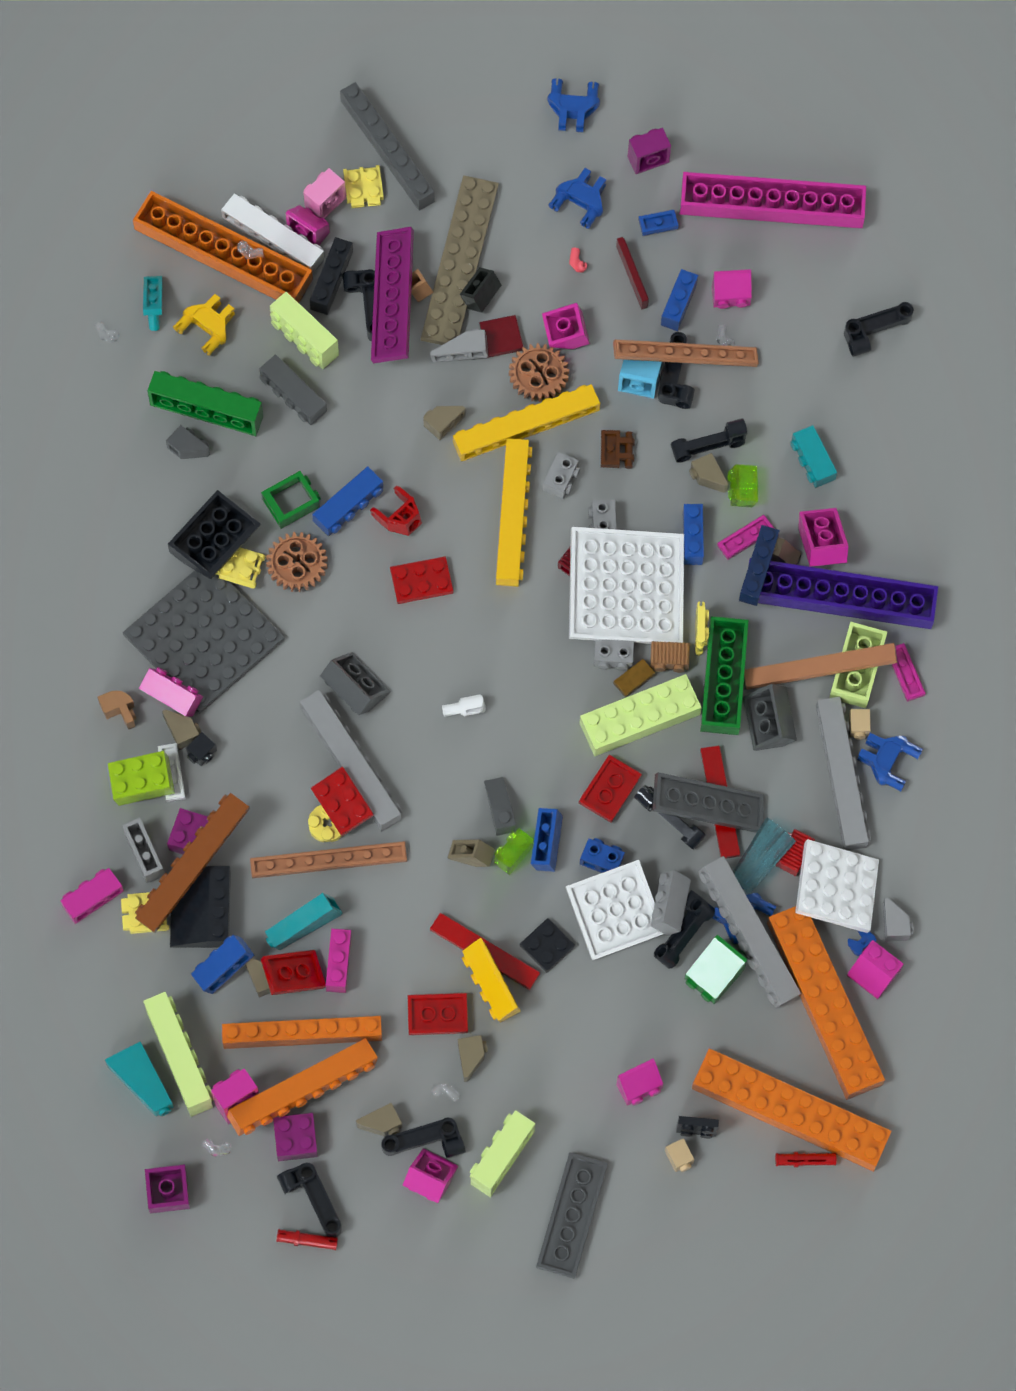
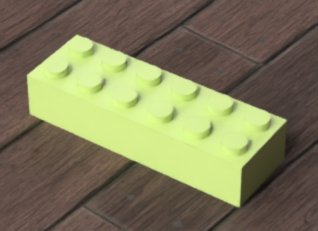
[579,674,702,757]
[143,992,214,1117]

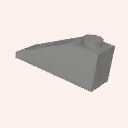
[430,328,488,363]

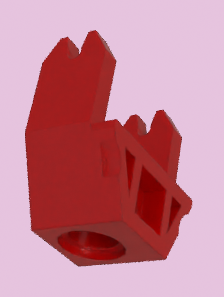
[370,486,422,536]

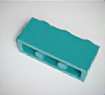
[790,425,837,488]

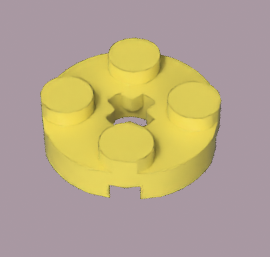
[308,805,342,842]

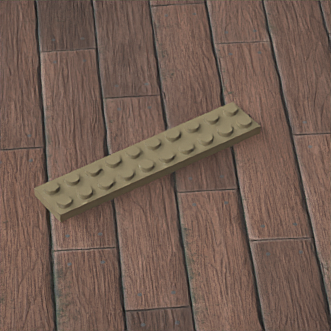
[421,175,499,345]

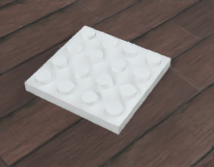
[795,839,879,933]
[565,860,663,960]

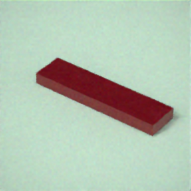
[616,237,649,310]

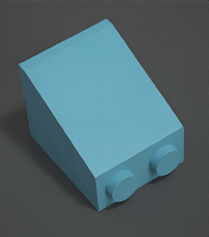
[618,360,663,399]

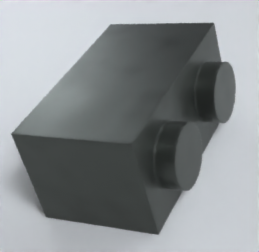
[460,267,502,313]

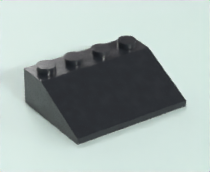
[168,490,261,579]
[170,866,231,948]

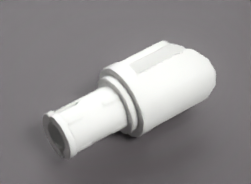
[442,694,486,717]

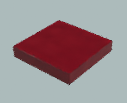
[479,315,523,358]

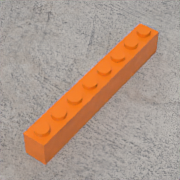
[222,1016,382,1049]
[227,1038,378,1136]

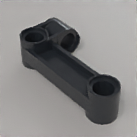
[342,269,375,341]
[844,302,914,357]
[658,332,695,409]
[670,418,747,463]
[634,785,706,850]
[654,890,715,969]
[381,1117,466,1158]
[277,1162,342,1238]

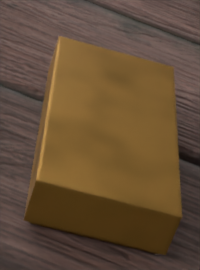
[613,659,655,697]

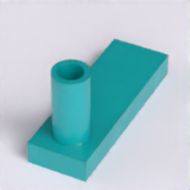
[143,276,163,331]

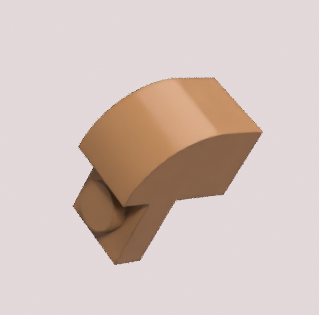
[97,691,137,730]

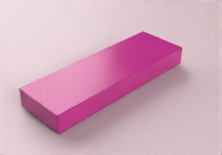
[717,515,775,560]
[892,643,926,702]

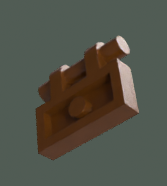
[601,430,635,469]

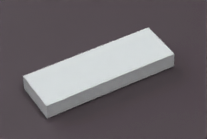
[158,743,186,802]

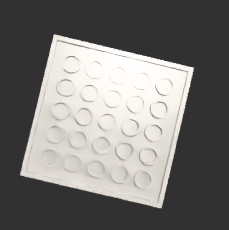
[569,527,684,644]

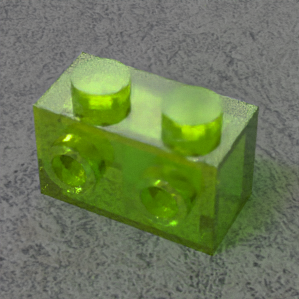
[728,464,758,507]
[494,828,534,875]

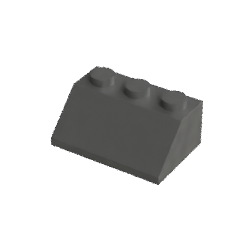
[320,652,391,715]
[743,684,797,751]

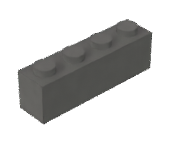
[259,354,327,425]

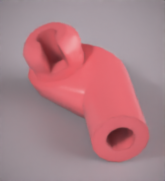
[569,247,587,273]

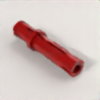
[775,1152,836,1167]
[276,1229,338,1250]

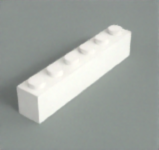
[221,193,324,274]

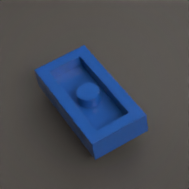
[638,210,679,236]

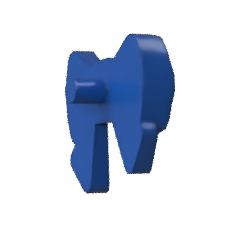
[848,930,876,956]

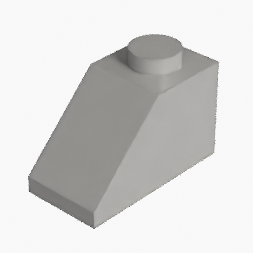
[883,898,914,941]

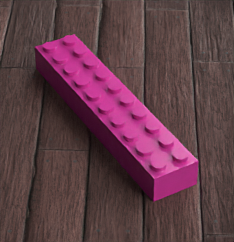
[680,172,866,228]

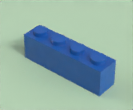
[312,466,383,536]

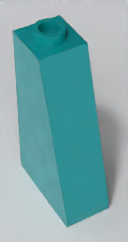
[265,893,343,950]
[105,1042,174,1117]

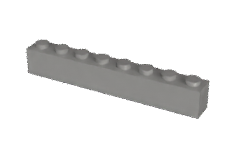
[300,690,402,832]
[816,697,871,850]
[698,856,801,1008]

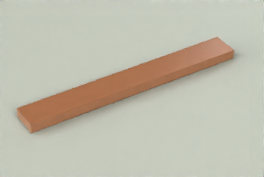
[613,339,759,367]
[744,643,897,690]
[250,841,407,879]

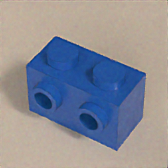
[580,838,625,873]

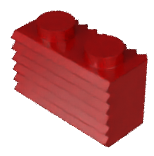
[774,829,815,876]

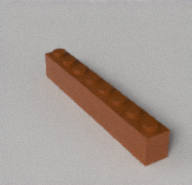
[135,792,250,933]

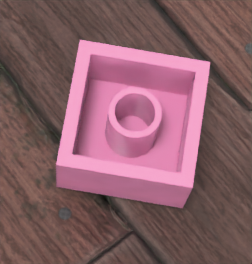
[303,168,346,219]

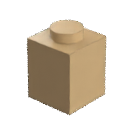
[849,709,871,740]
[665,1138,694,1172]

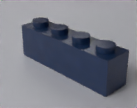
[739,525,780,606]

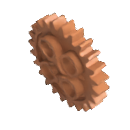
[509,343,569,402]
[266,532,328,592]

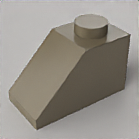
[423,406,466,440]
[689,453,728,493]
[771,537,801,565]
[162,709,201,750]
[447,840,495,867]
[245,958,271,998]
[458,1035,488,1082]
[356,1103,402,1137]

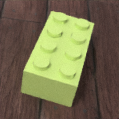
[270,292,339,369]
[829,622,887,708]
[470,1110,535,1198]

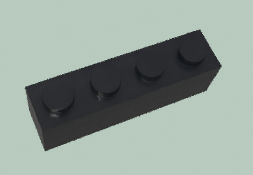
[310,237,353,315]

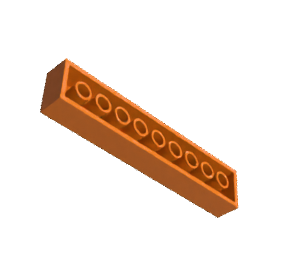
[133,191,313,303]
[767,906,885,1100]
[692,1048,892,1172]

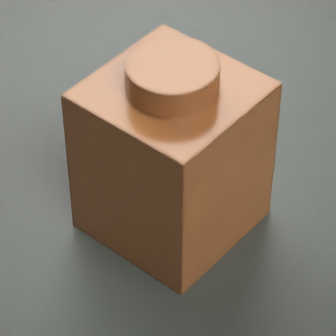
[411,269,433,302]

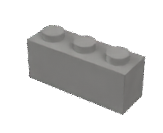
[122,818,164,883]
[650,870,691,936]

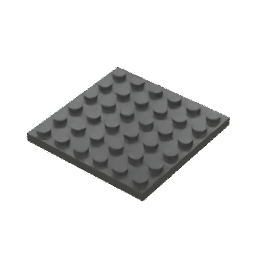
[123,571,285,714]

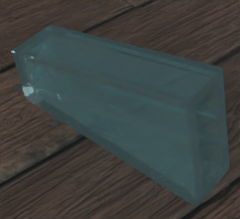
[733,817,796,894]

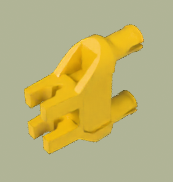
[173,294,235,356]

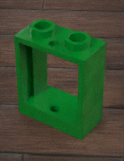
[261,471,321,529]

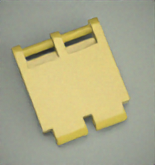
[343,165,384,208]
[217,547,266,588]
[695,601,709,656]
[121,892,169,934]

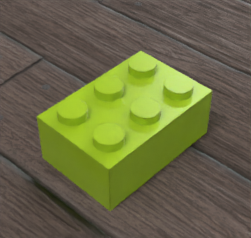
[108,751,175,806]

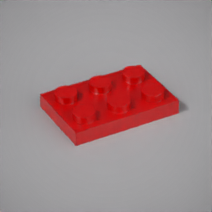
[390,556,453,604]
[579,755,642,823]
[311,766,374,836]
[261,950,326,995]
[407,993,468,1035]

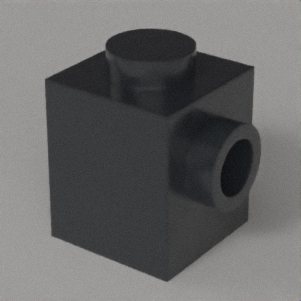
[186,732,217,766]

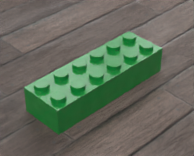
[147,371,263,436]
[700,616,749,735]

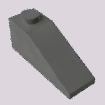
[484,777,516,836]

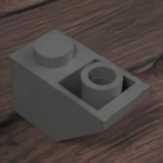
[166,425,210,459]

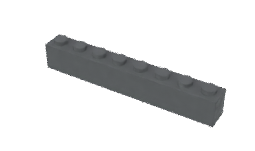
[340,82,435,211]

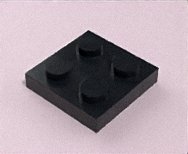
[520,918,575,973]
[676,1116,719,1139]

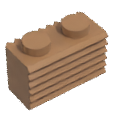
[650,641,690,673]

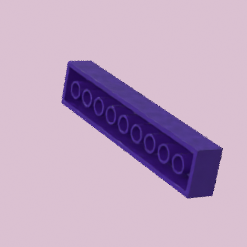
[748,558,938,629]

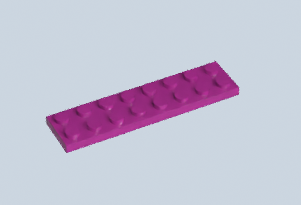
[371,227,414,364]

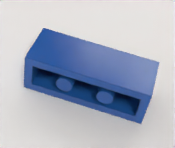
[661,269,698,331]
[683,504,704,565]
[531,808,563,872]
[191,935,254,994]

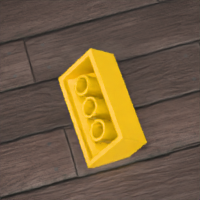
[462,938,521,1023]

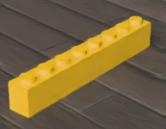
[453,384,600,462]
[496,438,532,587]

